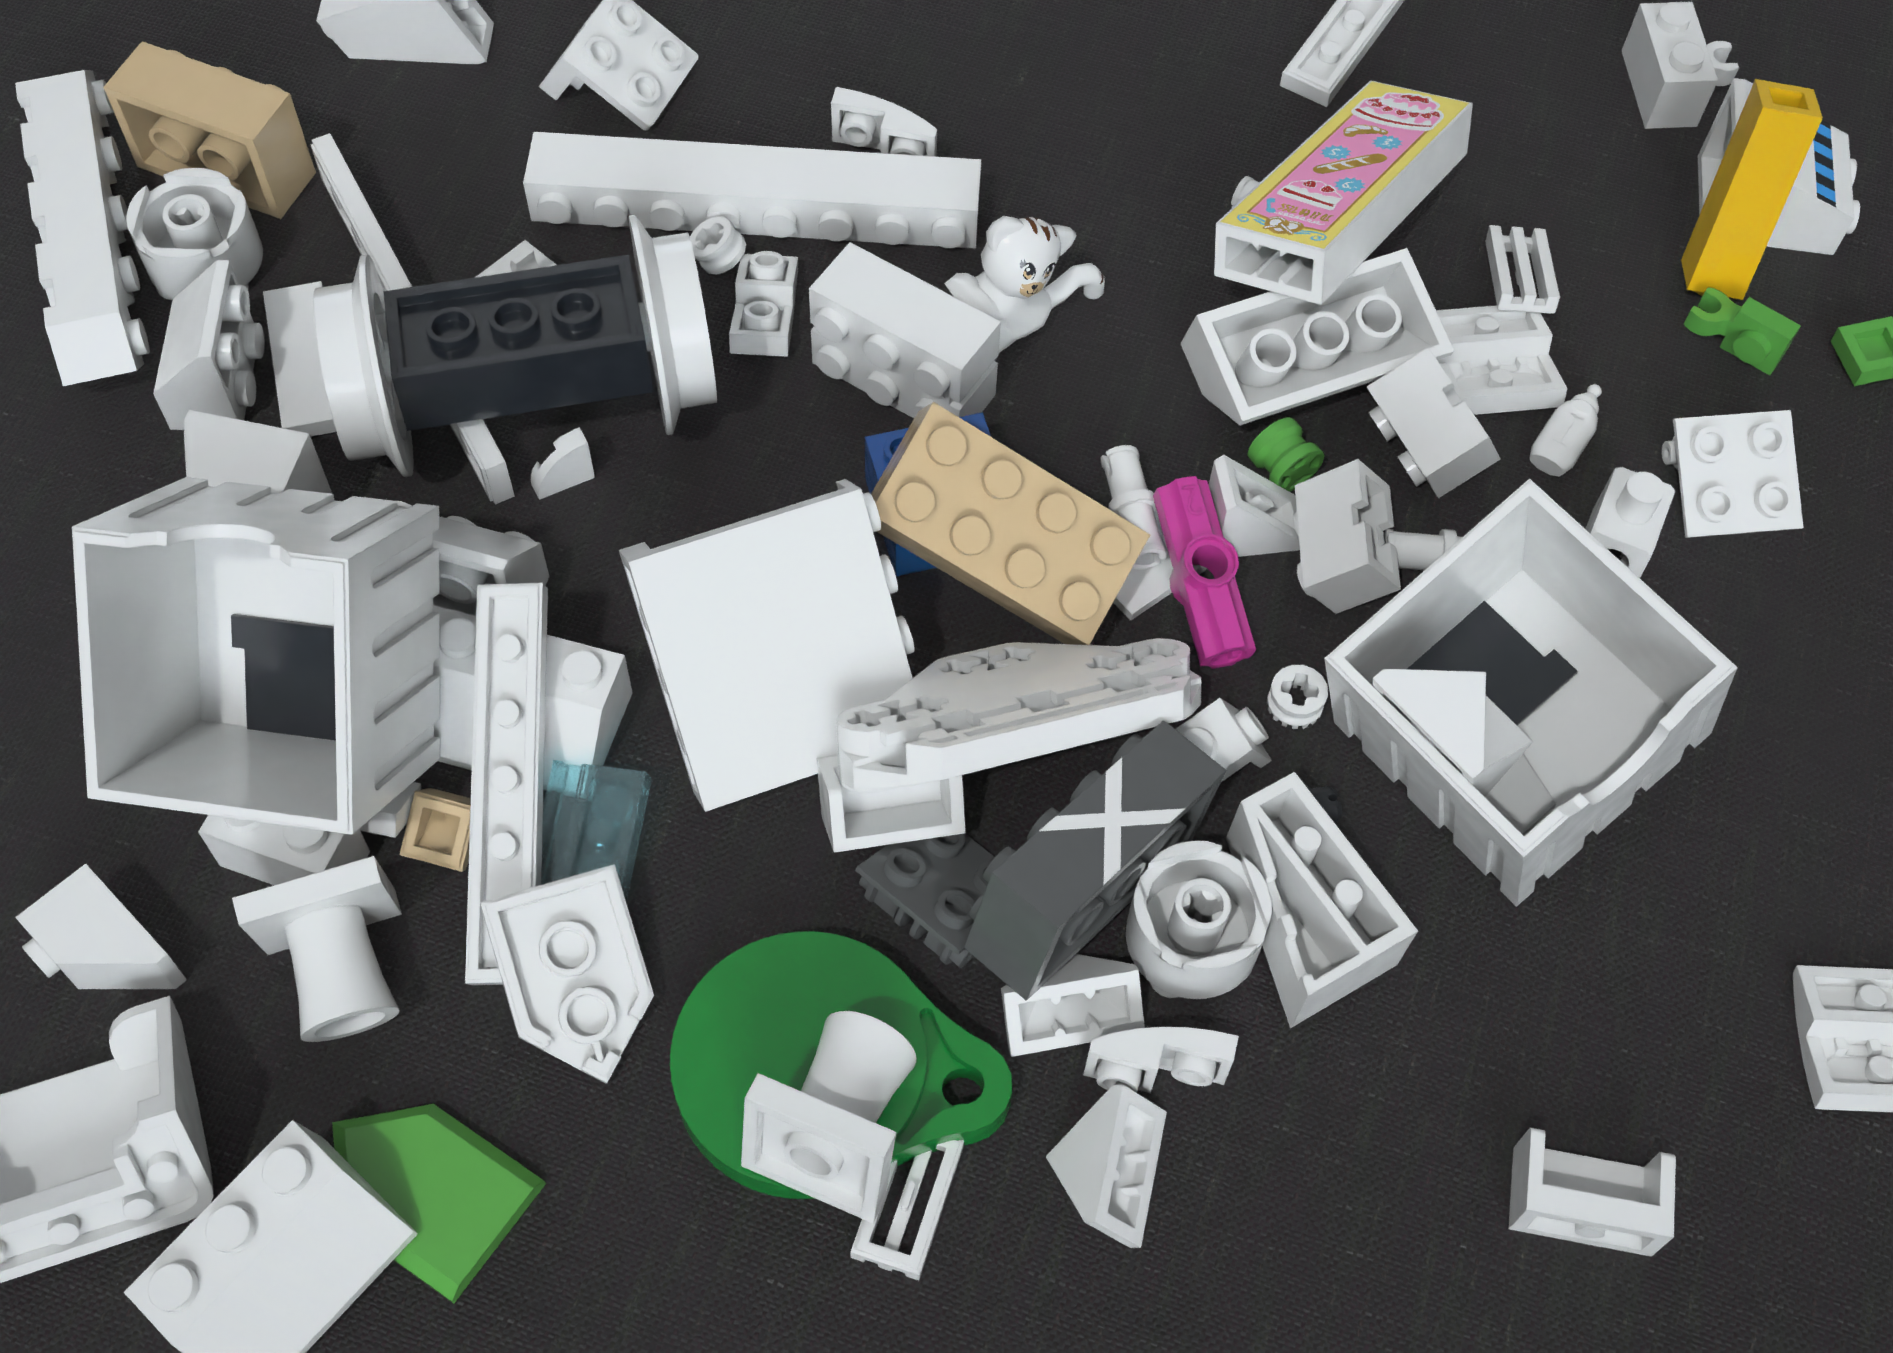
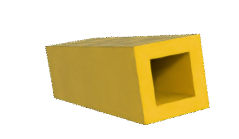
[1681,79,1823,300]

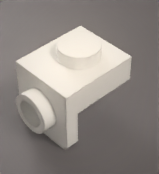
[1175,698,1272,782]

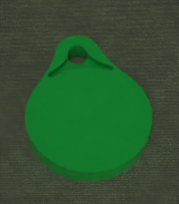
[670,931,1012,1199]

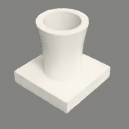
[232,856,402,1042]
[741,1011,917,1223]

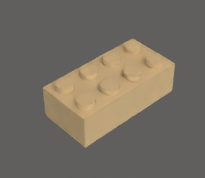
[871,402,1150,645]

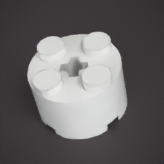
[126,168,263,300]
[1126,841,1272,999]

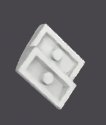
[1436,305,1567,415]
[1793,965,1893,1112]

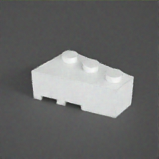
[1226,772,1418,1028]

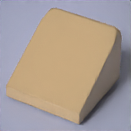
[400,788,471,872]

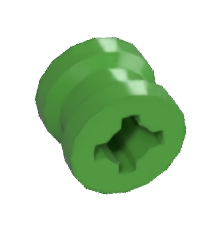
[1247,417,1325,492]

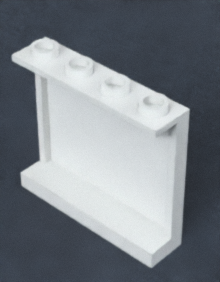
[619,479,914,812]

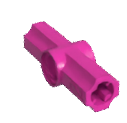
[1153,476,1256,669]

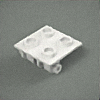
[1662,410,1803,538]

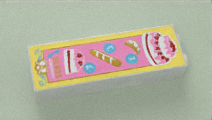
[1214,80,1473,305]

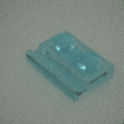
[541,760,652,902]

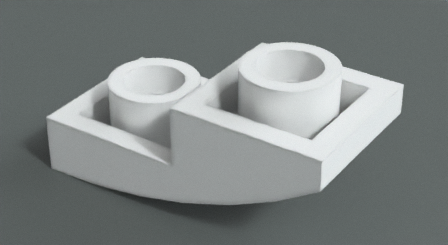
[831,87,937,157]
[729,251,798,357]
[1083,1027,1239,1093]

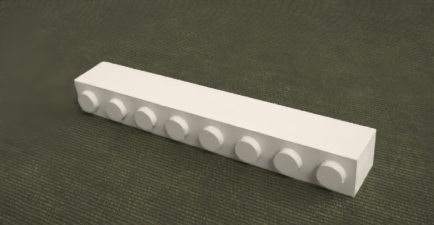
[523,132,981,249]

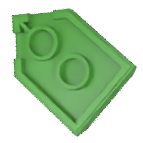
[332,1104,546,1304]

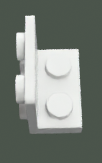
[539,0,698,131]

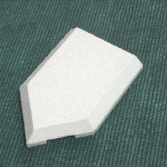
[480,864,654,1083]

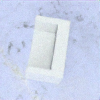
[816,755,966,853]
[1508,1128,1676,1257]

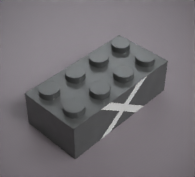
[964,720,1227,1001]

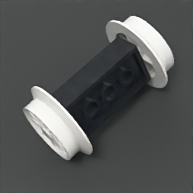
[313,215,717,477]

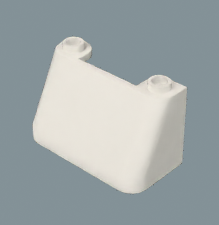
[0,996,213,1283]

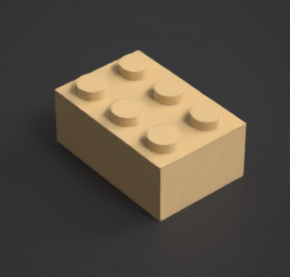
[103,41,316,219]

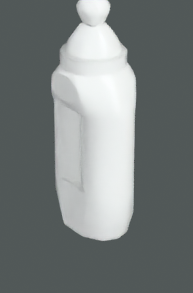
[1530,384,1602,477]

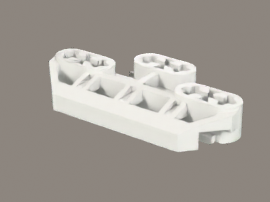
[836,638,1201,793]

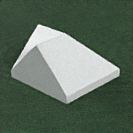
[1373,669,1533,797]

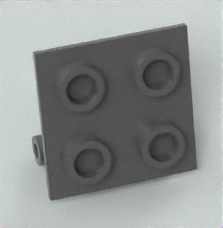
[855,833,995,968]

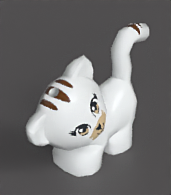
[944,216,1105,353]

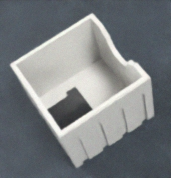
[72,477,440,835]
[1324,479,1738,907]

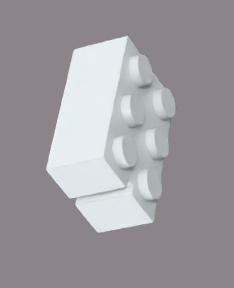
[809,242,1001,418]

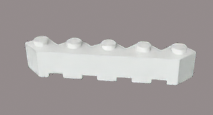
[15,70,150,386]

